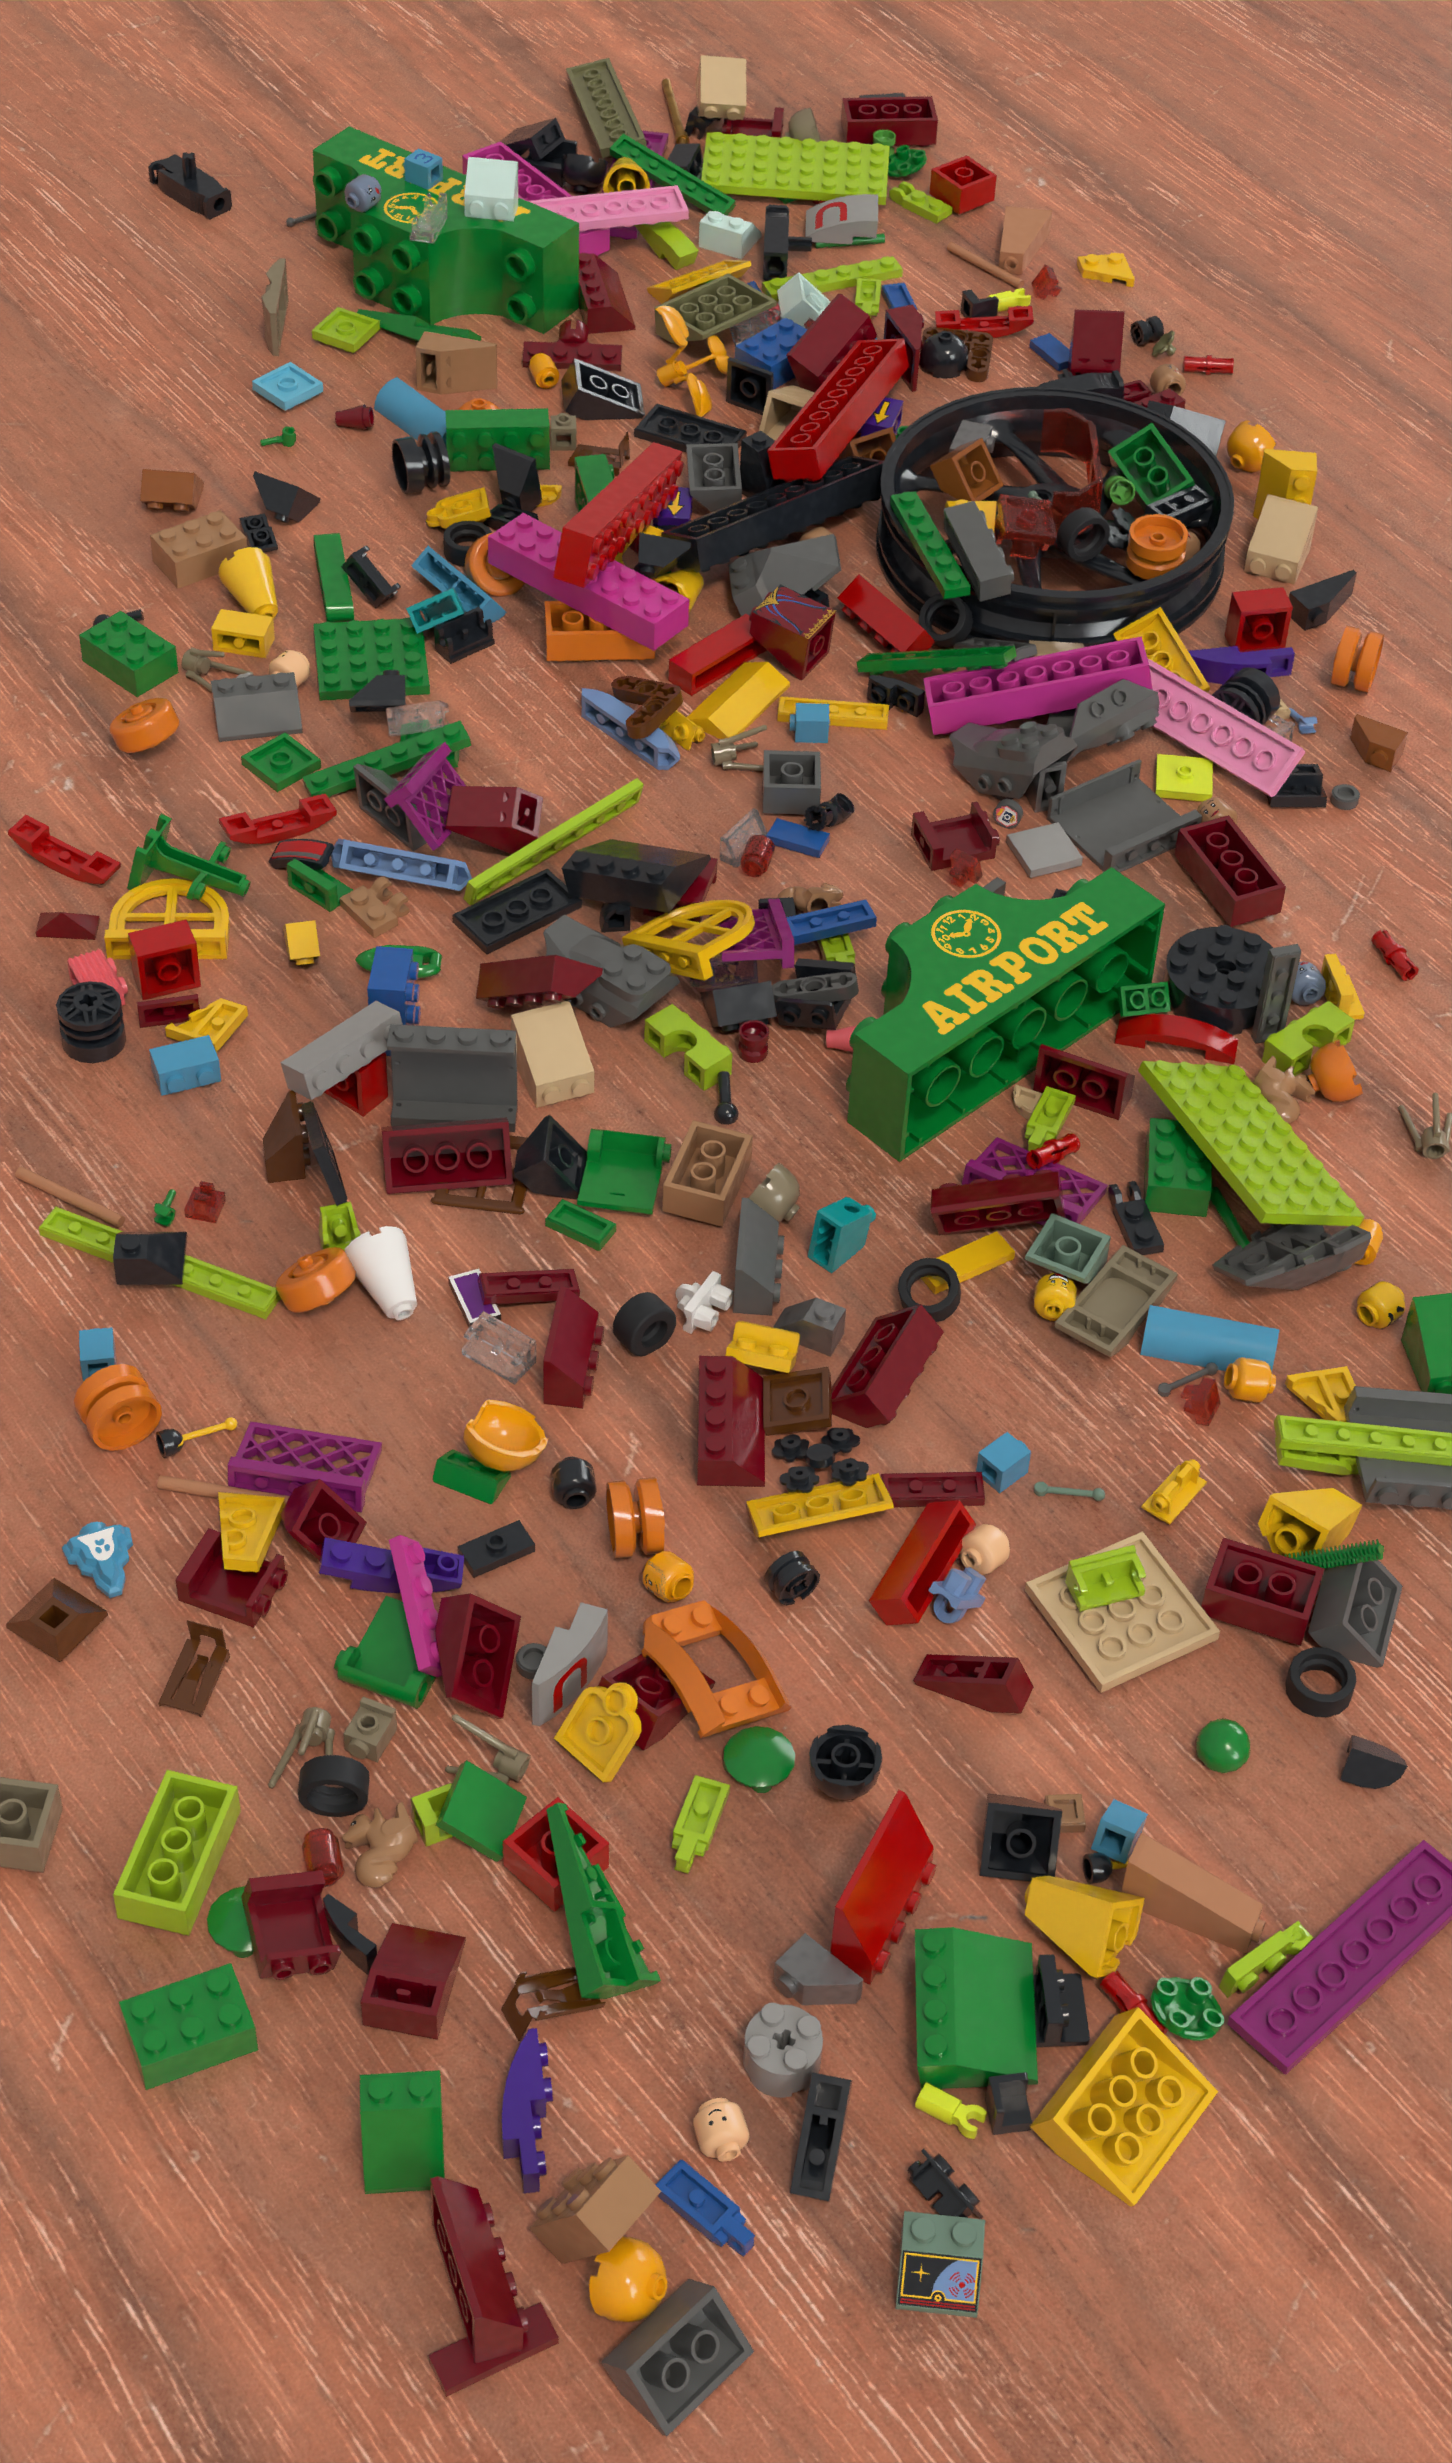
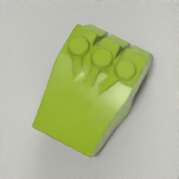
[319,1201,361,1251]

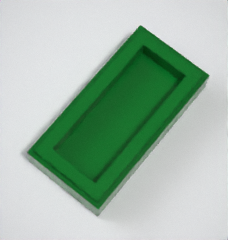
[545,1199,616,1251]

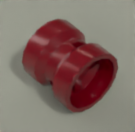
[738,1020,769,1063]

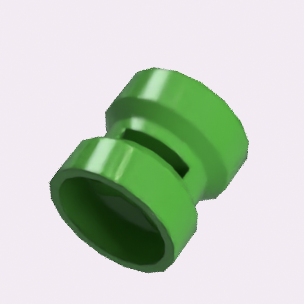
[873,129,896,156]
[1103,475,1135,505]

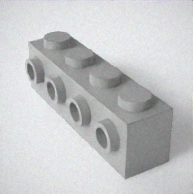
[280,1001,403,1100]

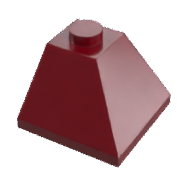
[280,1479,367,1561]

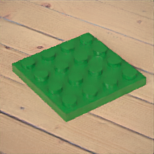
[313,617,430,701]

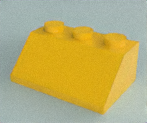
[1253,449,1317,520]

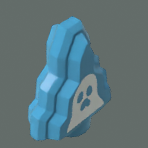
[62,1522,133,1598]

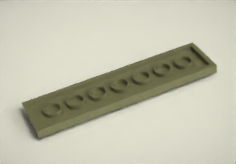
[566,58,647,158]

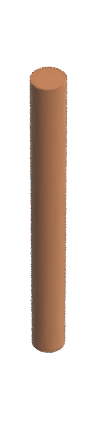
[947,242,1024,289]
[15,1166,125,1228]
[157,1475,290,1505]

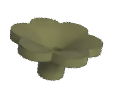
[1152,330,1176,357]

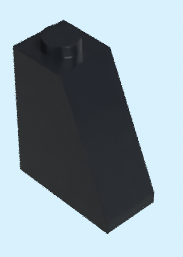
[740,431,787,498]

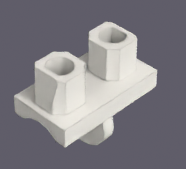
[675,1271,734,1334]

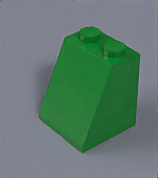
[1401,1293,1452,1394]
[360,2070,445,2194]

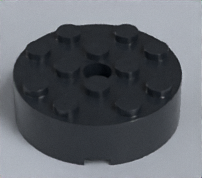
[1163,925,1273,1035]

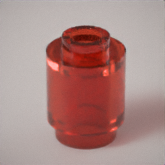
[740,835,775,877]
[302,1828,345,1887]

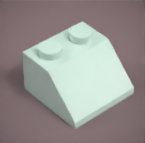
[464,157,518,222]
[699,211,762,259]
[777,272,831,329]

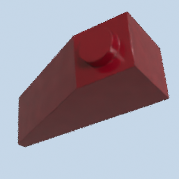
[913,1654,1034,1714]

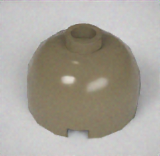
[785,107,821,142]
[740,1163,800,1222]

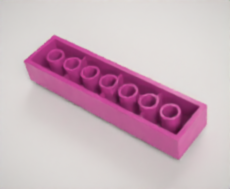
[462,141,610,256]
[488,513,689,651]
[923,636,1153,735]

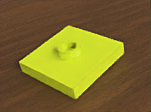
[1155,754,1213,802]

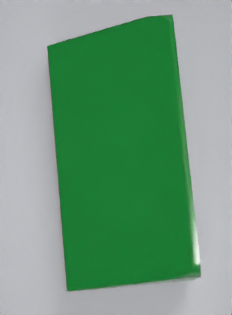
[432,1449,511,1504]

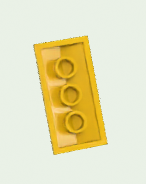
[647,260,752,304]
[1113,607,1211,692]
[687,662,790,739]
[746,1473,894,1537]

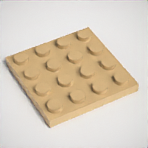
[1025,1531,1220,1693]

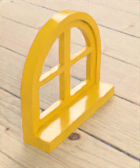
[104,878,230,959]
[622,900,755,981]

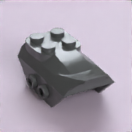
[1047,679,1160,762]
[950,721,1078,799]
[543,914,680,1028]

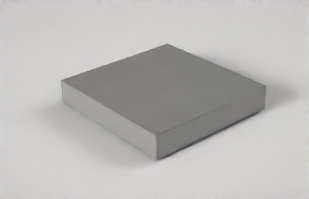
[1006,822,1083,878]

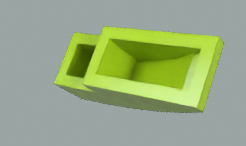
[634,221,699,271]

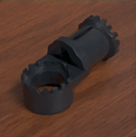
[804,793,855,831]

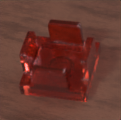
[994,494,1057,559]

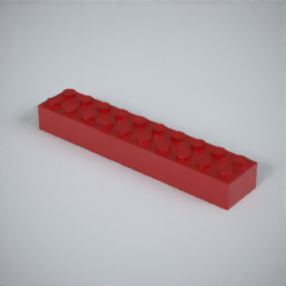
[767,338,909,481]
[553,442,684,588]

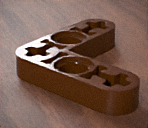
[922,327,993,382]
[611,676,683,739]

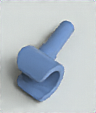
[1290,708,1317,734]

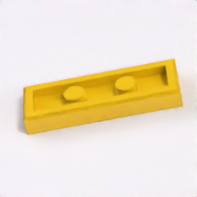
[921,1231,1015,1295]

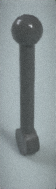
[286,212,316,227]
[1158,1362,1218,1397]

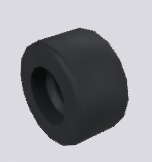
[613,1292,676,1357]

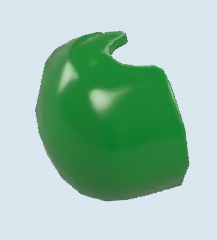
[1196,1718,1251,1773]

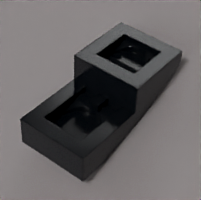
[323,1894,377,1975]

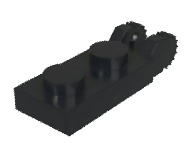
[1108,1181,1165,1255]

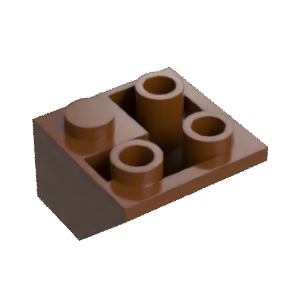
[263,1091,311,1183]
[6,1578,108,1662]

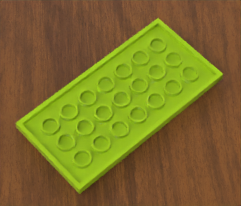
[701,132,890,205]
[1138,1060,1365,1226]

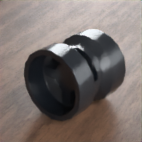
[1130,316,1164,346]

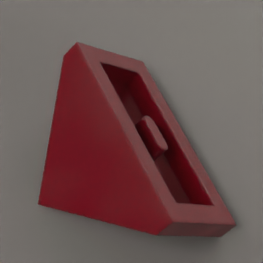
[35,912,100,940]
[137,994,200,1028]

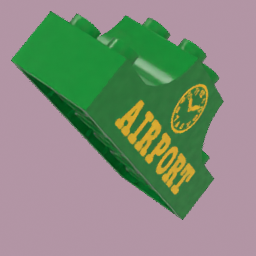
[312,126,579,334]
[846,867,1165,1162]

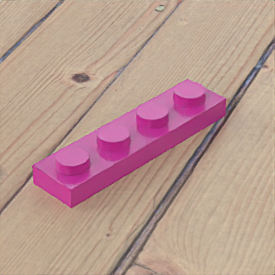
[389,1535,442,1677]

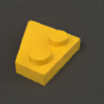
[165,998,248,1053]

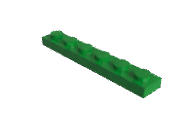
[609,133,736,216]
[890,491,971,599]
[857,646,1016,675]
[302,721,472,797]

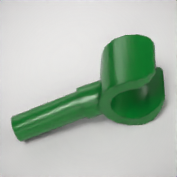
[260,426,296,447]
[154,1189,176,1226]

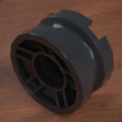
[764,1551,820,1605]

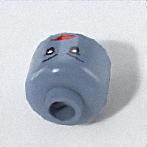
[345,174,381,212]
[1291,961,1326,1006]

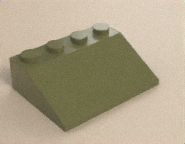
[655,273,777,343]

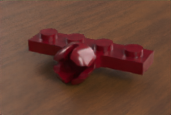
[522,319,622,371]

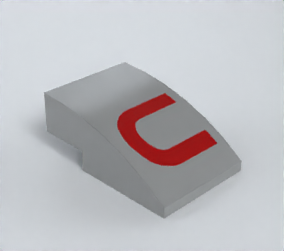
[805,194,878,244]
[532,1602,608,1726]

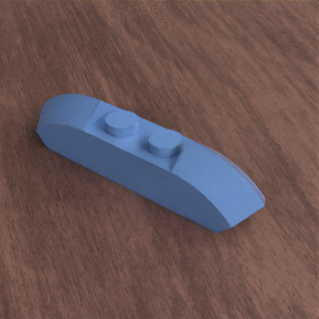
[581,688,680,770]
[331,839,472,891]

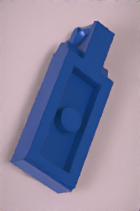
[655,2159,755,2257]

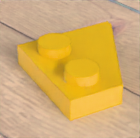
[1077,253,1135,287]
[1285,1366,1356,1422]

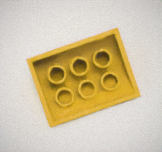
[1030,2007,1218,2207]

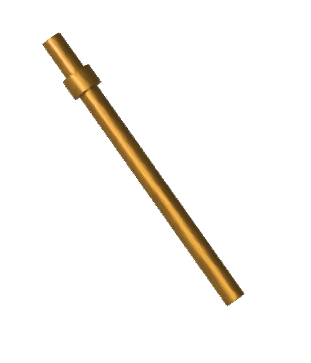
[661,78,689,144]

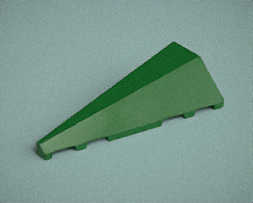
[357,309,482,342]
[547,1803,661,1999]

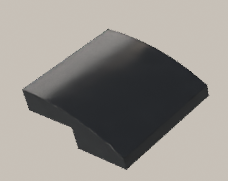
[1267,764,1327,807]

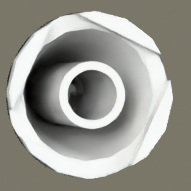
[345,1226,417,1320]

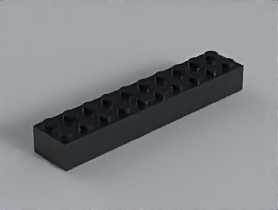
[661,455,884,573]

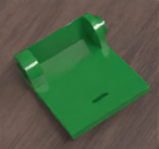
[577,1128,672,1214]
[334,1595,436,1709]

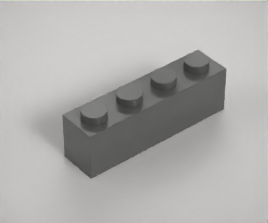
[943,501,1014,601]

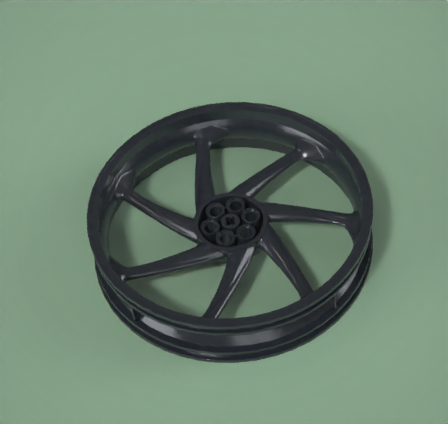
[876,387,1234,658]

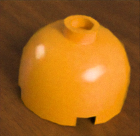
[1227,420,1276,473]
[589,2236,667,2322]

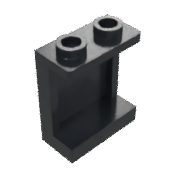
[501,118,565,161]
[523,139,577,189]
[775,958,857,1030]

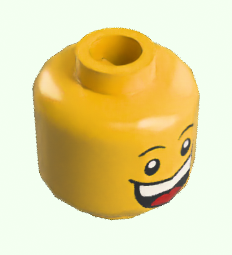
[1034,1273,1077,1321]

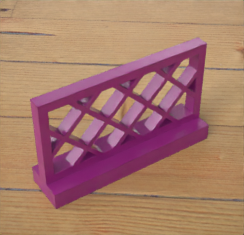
[384,742,466,851]
[709,899,794,969]
[961,1137,1108,1226]
[227,1421,382,1513]

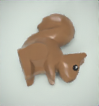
[777,883,843,913]
[1253,1056,1315,1124]
[342,1802,419,1888]

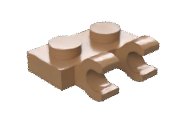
[339,876,410,938]

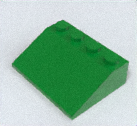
[915,1927,1038,2090]

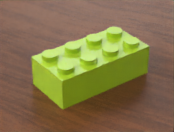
[113,1770,241,1936]

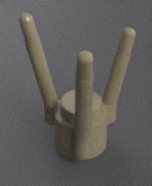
[182,647,253,693]
[711,725,767,772]
[1399,1092,1452,1159]
[268,1707,335,1788]
[445,1714,531,1785]

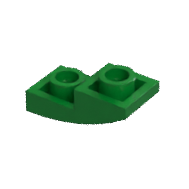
[1118,982,1171,1017]

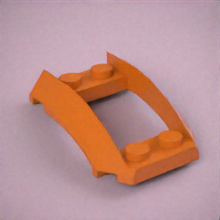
[641,1600,792,1738]

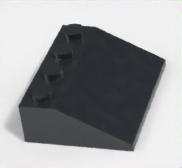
[561,839,711,913]

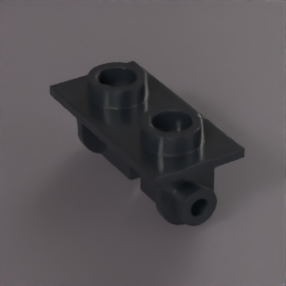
[908,2149,983,2219]

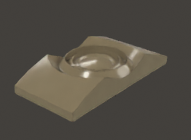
[261,258,289,356]
[1055,1245,1178,1357]

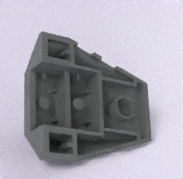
[728,534,841,616]
[1212,1224,1372,1290]

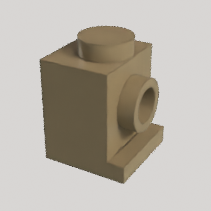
[551,413,576,451]
[344,1696,397,1762]

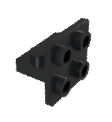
[1034,1954,1090,2047]

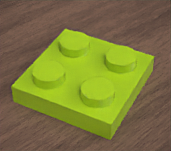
[312,307,380,353]

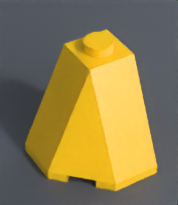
[1258,1488,1362,1557]
[1024,1876,1145,1978]

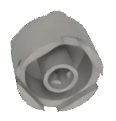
[743,2003,823,2098]

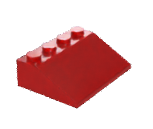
[830,1789,937,1985]

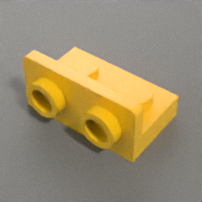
[1321,954,1365,1020]
[725,1320,800,1373]

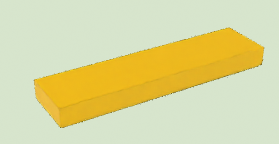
[777,697,889,730]

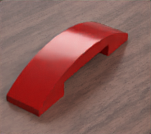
[935,306,1034,338]
[219,794,337,844]
[8,814,121,884]
[1115,1014,1238,1064]

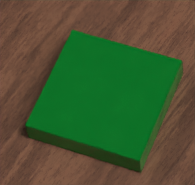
[241,732,321,792]
[436,1760,527,1862]

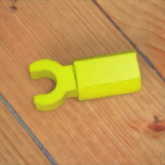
[988,288,1031,312]
[915,2082,987,2139]

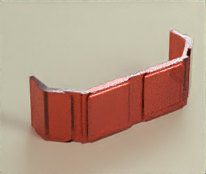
[1040,408,1103,534]

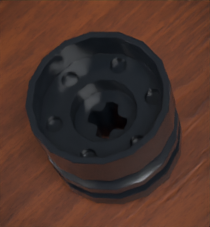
[391,431,451,494]
[1212,668,1281,725]
[56,981,126,1064]

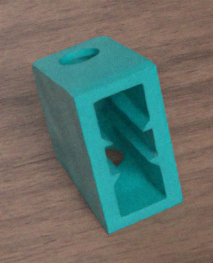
[406,587,465,633]
[807,1197,876,1274]

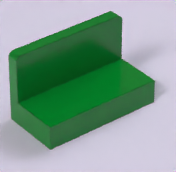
[287,859,353,912]

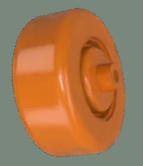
[465,532,525,597]
[109,698,180,753]
[275,1247,356,1313]

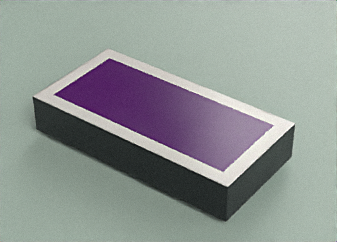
[448,1269,501,1330]

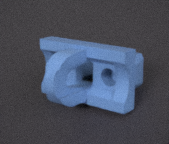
[928,1567,986,1623]

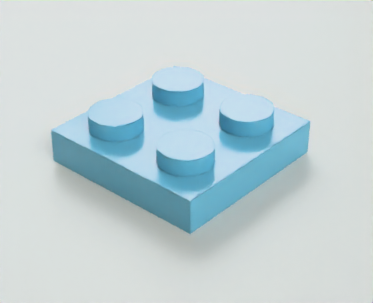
[252,362,323,411]

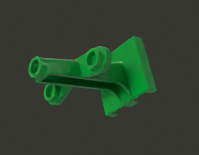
[127,814,251,901]

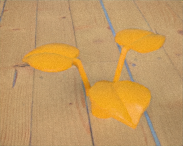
[655,306,729,417]

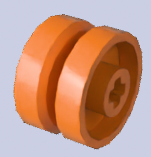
[1125,514,1188,580]
[1331,626,1384,693]
[74,1364,162,1451]
[606,1477,665,1558]

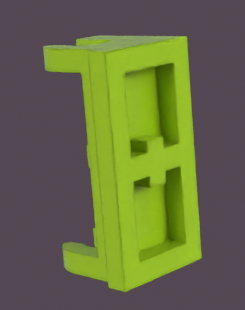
[1065,1545,1146,1612]

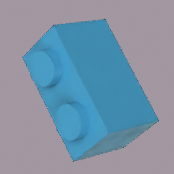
[149,1035,221,1096]

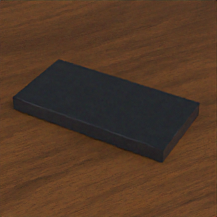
[634,404,747,453]
[452,868,582,954]
[301,1101,348,1206]

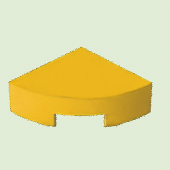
[537,485,562,507]

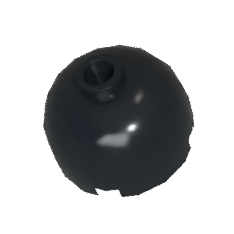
[561,154,608,193]
[919,331,968,379]
[809,1725,883,1800]

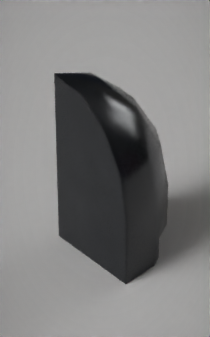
[599,902,631,933]
[1340,1735,1408,1789]

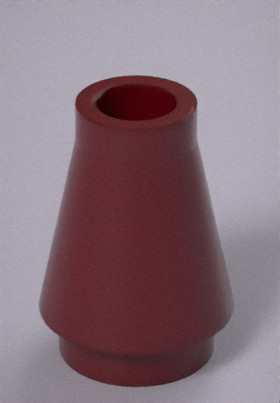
[335,404,374,430]

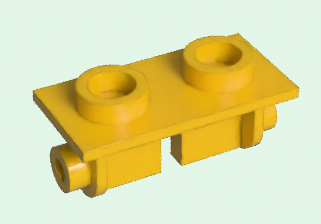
[658,710,705,751]
[1141,1459,1207,1525]

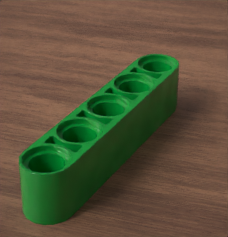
[313,533,354,623]

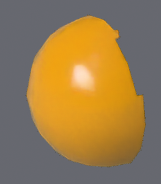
[463,1400,548,1472]

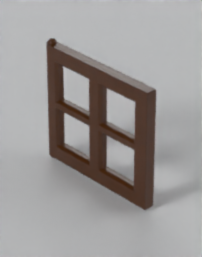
[431,1135,528,1215]

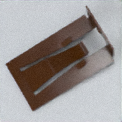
[568,431,630,476]
[159,1620,230,1717]
[501,1967,606,2042]

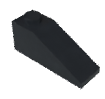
[1143,485,1215,527]
[1289,570,1357,631]
[790,2072,853,2201]

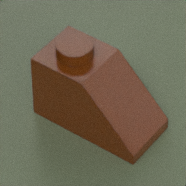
[1350,714,1408,772]

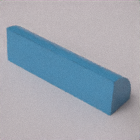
[374,377,447,450]
[411,546,507,624]
[1140,1305,1280,1372]

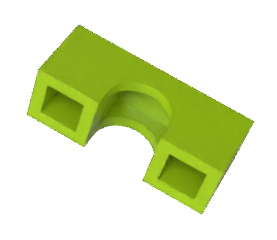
[1262,1001,1355,1076]
[644,1004,733,1091]

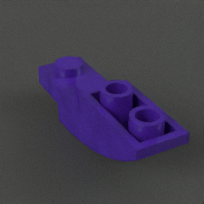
[1188,646,1295,684]
[319,1537,464,1593]
[502,2028,553,2194]

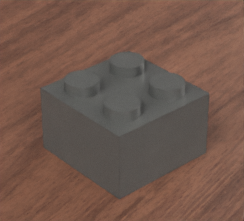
[762,750,821,815]

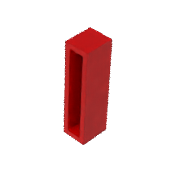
[837,574,935,652]
[668,614,767,696]
[869,1500,977,1626]

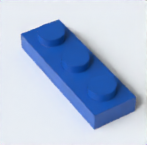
[786,899,877,945]

